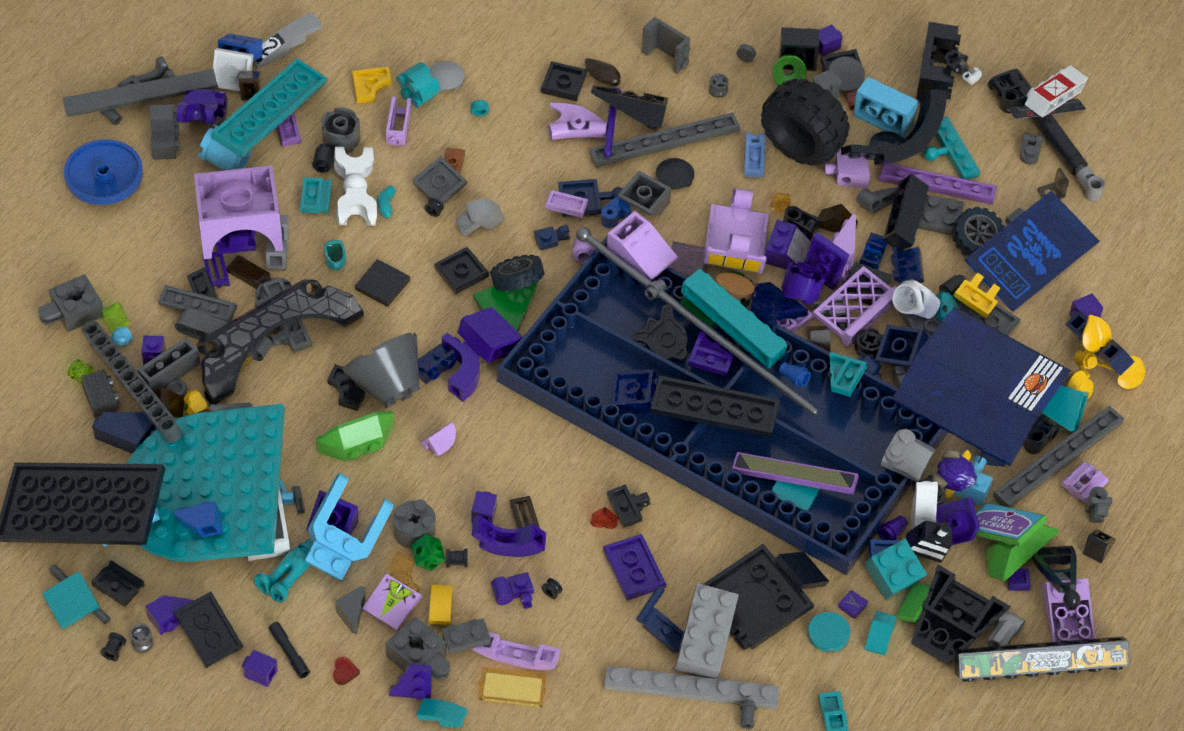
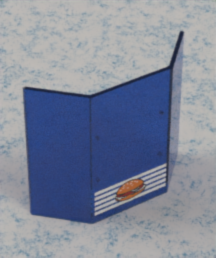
[892,306,1075,466]

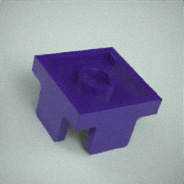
[215,230,257,255]

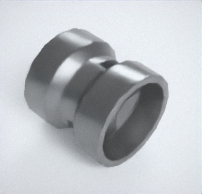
[130,624,153,653]

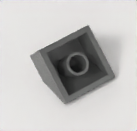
[617,171,671,216]

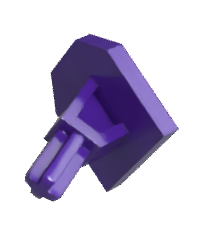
[936,497,980,545]

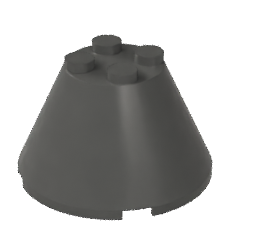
[342,332,420,408]

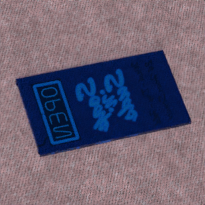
[964,191,1099,312]

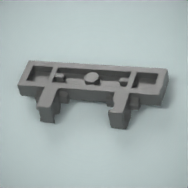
[254,277,312,353]

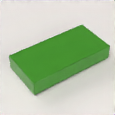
[896,584,930,623]

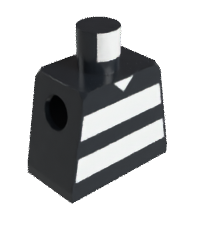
[906,520,952,563]

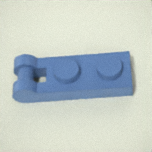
[744,132,765,178]

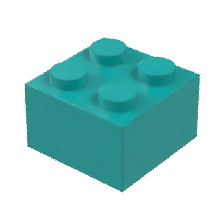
[864,539,927,600]

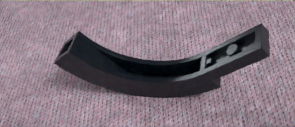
[841,90,947,165]

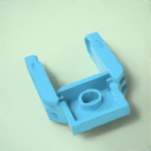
[304,472,394,581]

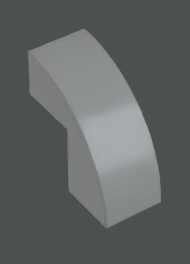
[266,215,289,270]

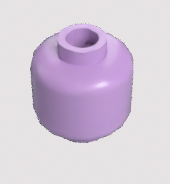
[572,238,596,264]

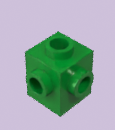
[411,534,445,571]

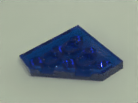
[750,282,808,323]

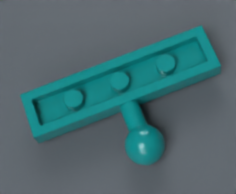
[923,116,981,180]

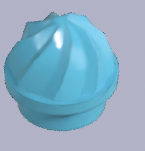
[112,326,133,346]

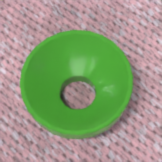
[772,55,807,86]

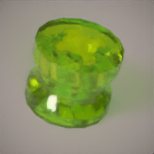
[68,359,93,384]

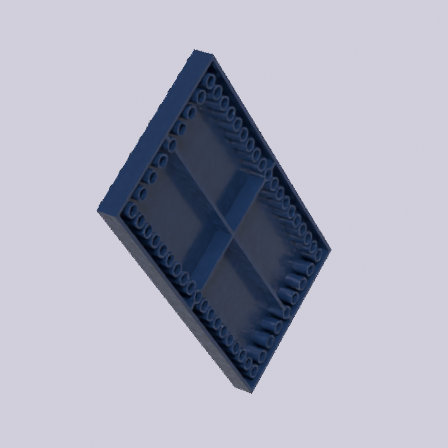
[497,235,953,576]

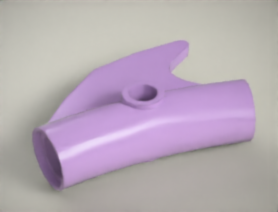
[548,103,607,141]

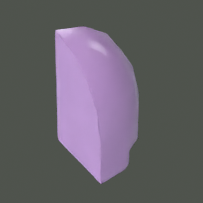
[420,422,456,456]

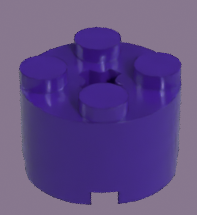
[781,262,826,305]

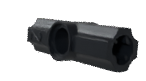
[945,50,970,75]

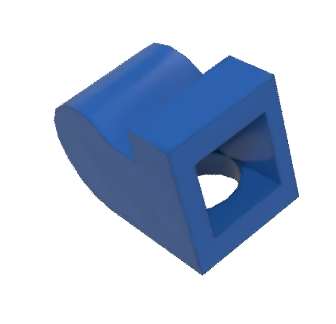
[601,196,631,228]

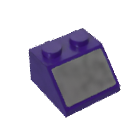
[765,220,812,269]

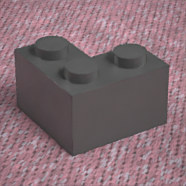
[150,104,180,160]

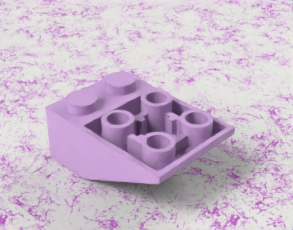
[607,211,678,281]
[832,213,856,286]
[1041,578,1095,642]

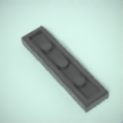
[158,285,237,322]

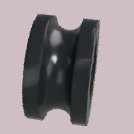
[424,198,444,217]
[541,578,563,599]

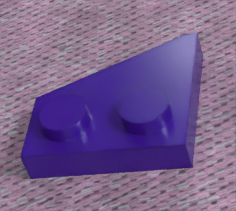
[688,331,733,377]

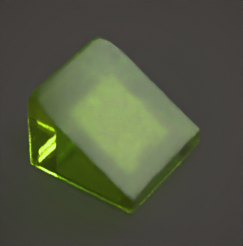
[101,302,130,332]

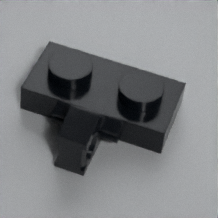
[606,484,650,528]

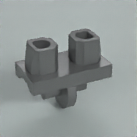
[1085,486,1112,523]

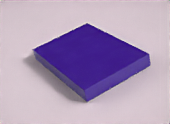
[804,232,850,290]
[603,534,666,601]

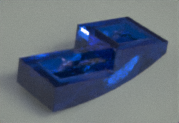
[859,233,888,270]

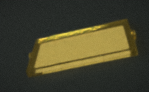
[479,667,547,707]

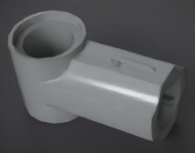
[987,610,1025,647]

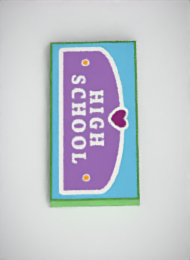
[976,503,1047,546]

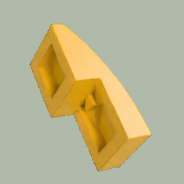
[429,585,453,625]

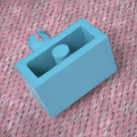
[944,456,993,507]

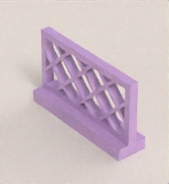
[812,266,897,348]

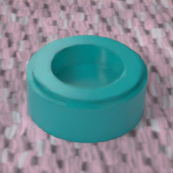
[470,100,489,116]

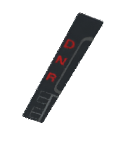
[1008,99,1086,119]

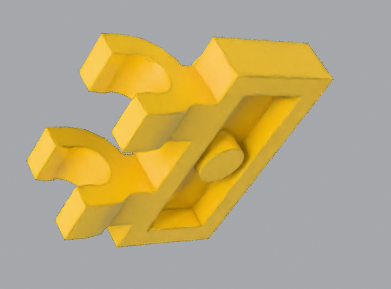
[953,272,1000,318]

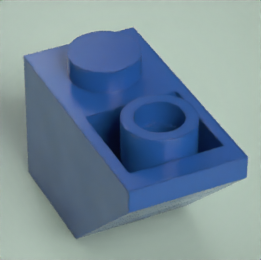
[174,501,223,538]

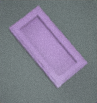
[545,190,588,218]

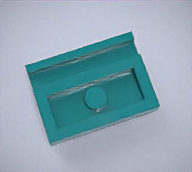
[300,177,332,214]

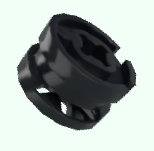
[855,328,883,359]

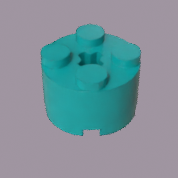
[396,62,440,108]

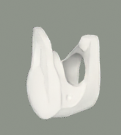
[892,280,940,319]

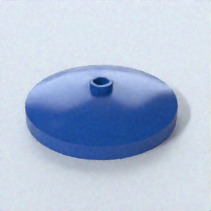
[64,139,143,205]

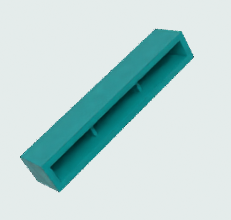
[681,268,787,369]

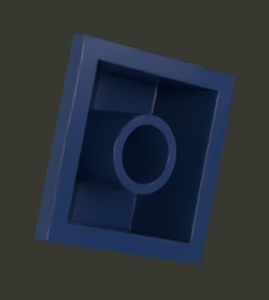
[875,324,931,367]

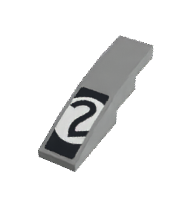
[253,12,322,69]

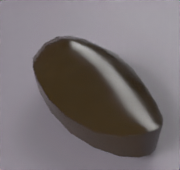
[585,58,621,86]

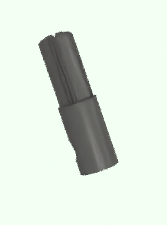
[292,486,305,514]

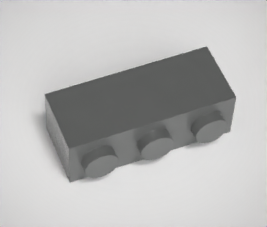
[137,337,200,391]

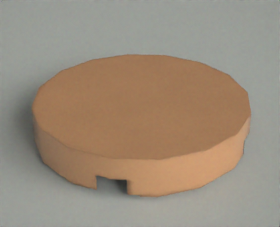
[715,273,755,301]

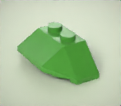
[316,411,394,461]
[985,525,1059,582]

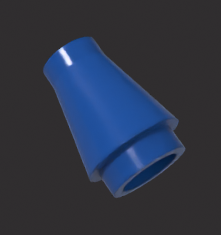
[779,362,811,387]

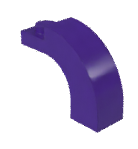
[442,333,480,402]
[471,515,546,557]

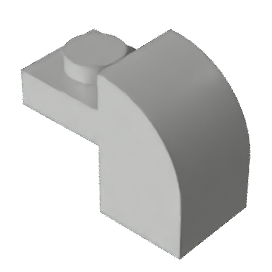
[456,199,504,236]

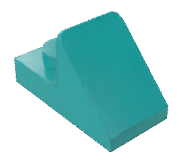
[865,611,897,656]

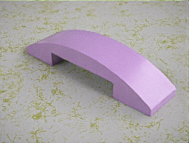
[472,633,561,670]

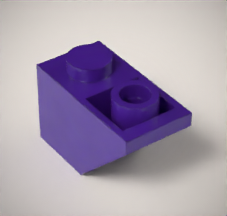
[146,595,194,635]

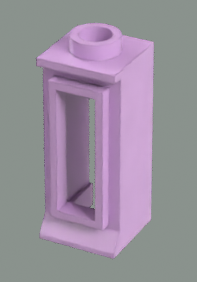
[386,97,412,146]

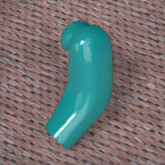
[377,185,396,218]

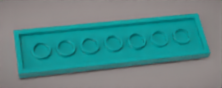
[211,58,328,158]

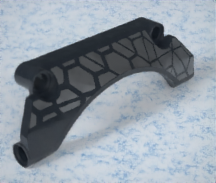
[197,279,364,405]

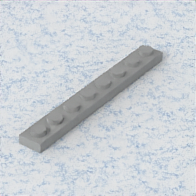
[604,666,779,709]

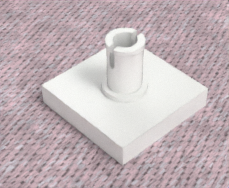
[213,48,253,91]

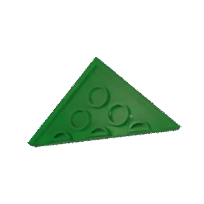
[473,280,539,332]

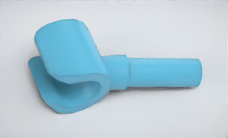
[279,480,294,505]

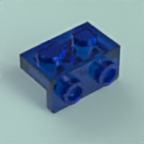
[891,246,924,284]

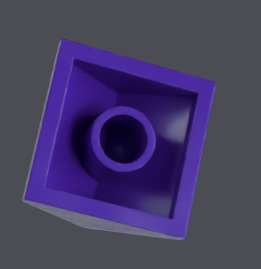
[306,490,359,535]

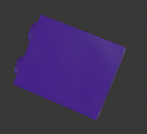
[457,307,522,363]

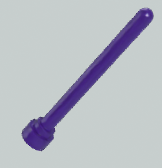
[604,87,622,157]

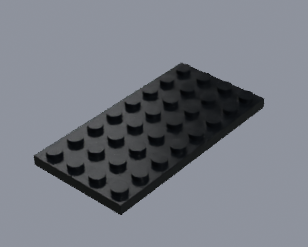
[0,462,166,545]

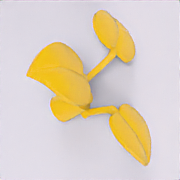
[1066,315,1146,401]

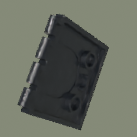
[703,544,814,650]

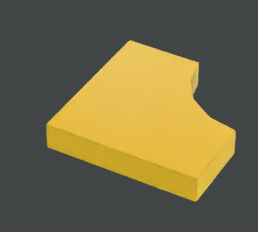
[352,66,392,104]

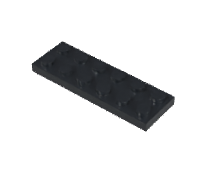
[650,375,780,437]

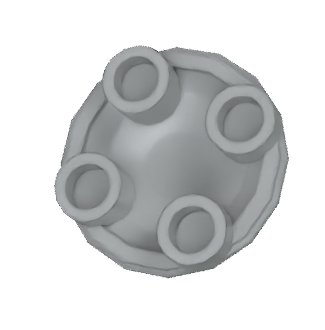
[429,61,464,91]

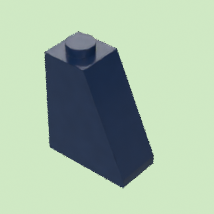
[92,412,156,454]

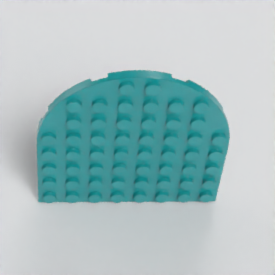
[126,404,285,562]

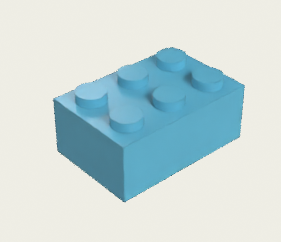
[853,77,918,138]

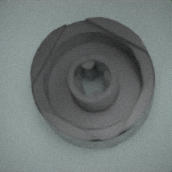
[321,107,361,153]
[393,499,436,549]

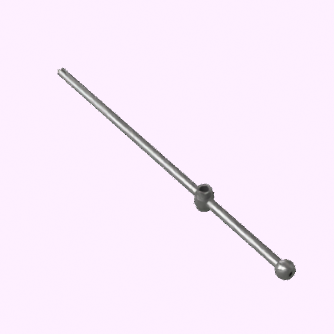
[576,227,818,415]

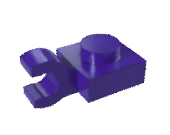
[508,572,534,609]

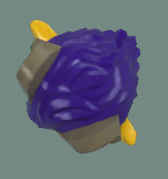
[932,450,977,498]

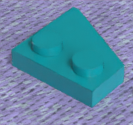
[829,352,867,397]

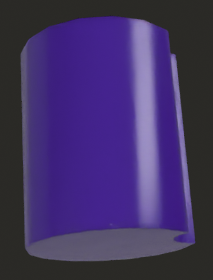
[491,577,514,605]

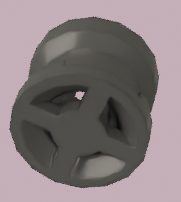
[709,74,729,98]

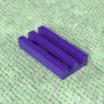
[202,252,230,288]

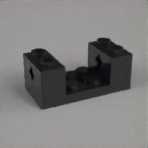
[916,22,961,103]

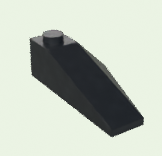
[591,85,668,129]

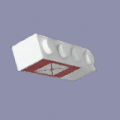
[1025,65,1088,118]

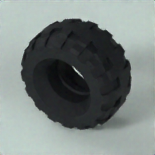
[761,79,850,166]

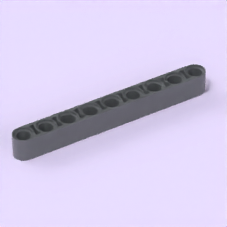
[82,321,182,443]

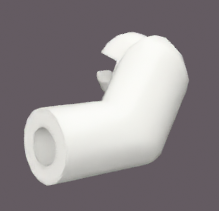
[962,67,982,85]

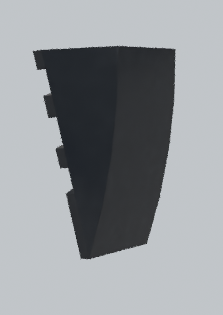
[911,564,1011,665]

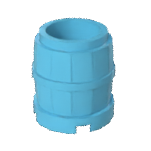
[197,124,252,170]

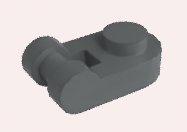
[1020,132,1043,164]

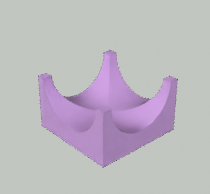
[194,165,283,259]

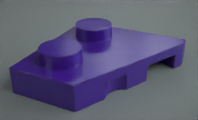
[389,664,432,699]

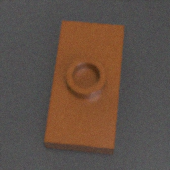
[444,148,465,175]

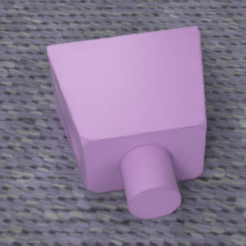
[824,151,870,189]

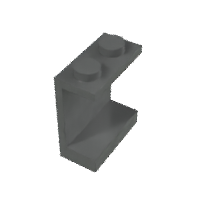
[641,17,691,74]

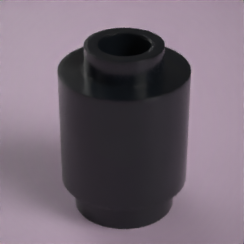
[312,144,334,173]
[939,274,967,299]

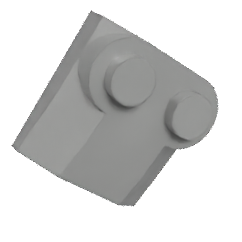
[881,429,936,482]

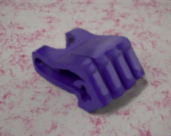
[176,89,228,125]

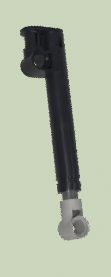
[987,69,1105,202]

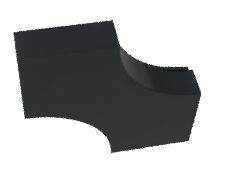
[327,364,365,411]

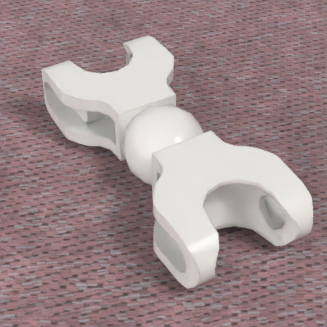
[334,147,377,226]

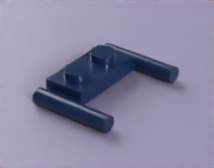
[636,586,684,653]

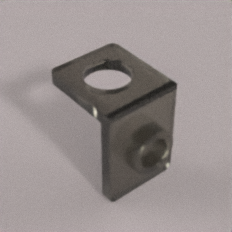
[1037,168,1069,203]

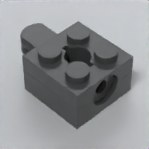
[38,274,105,332]
[385,617,450,680]

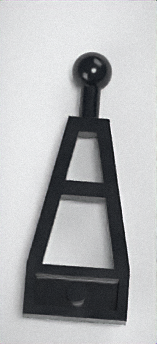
[1032,546,1080,607]

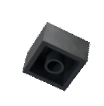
[779,27,819,71]

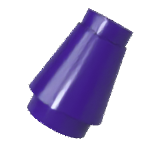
[878,515,908,540]

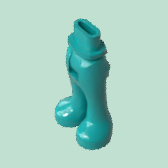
[253,539,313,603]

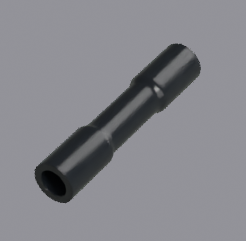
[268,622,310,679]

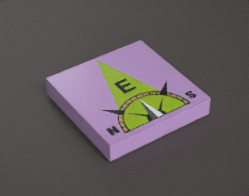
[362,574,422,632]

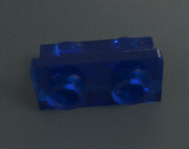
[418,343,457,384]

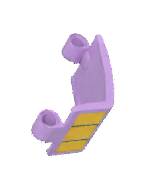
[703,188,769,274]

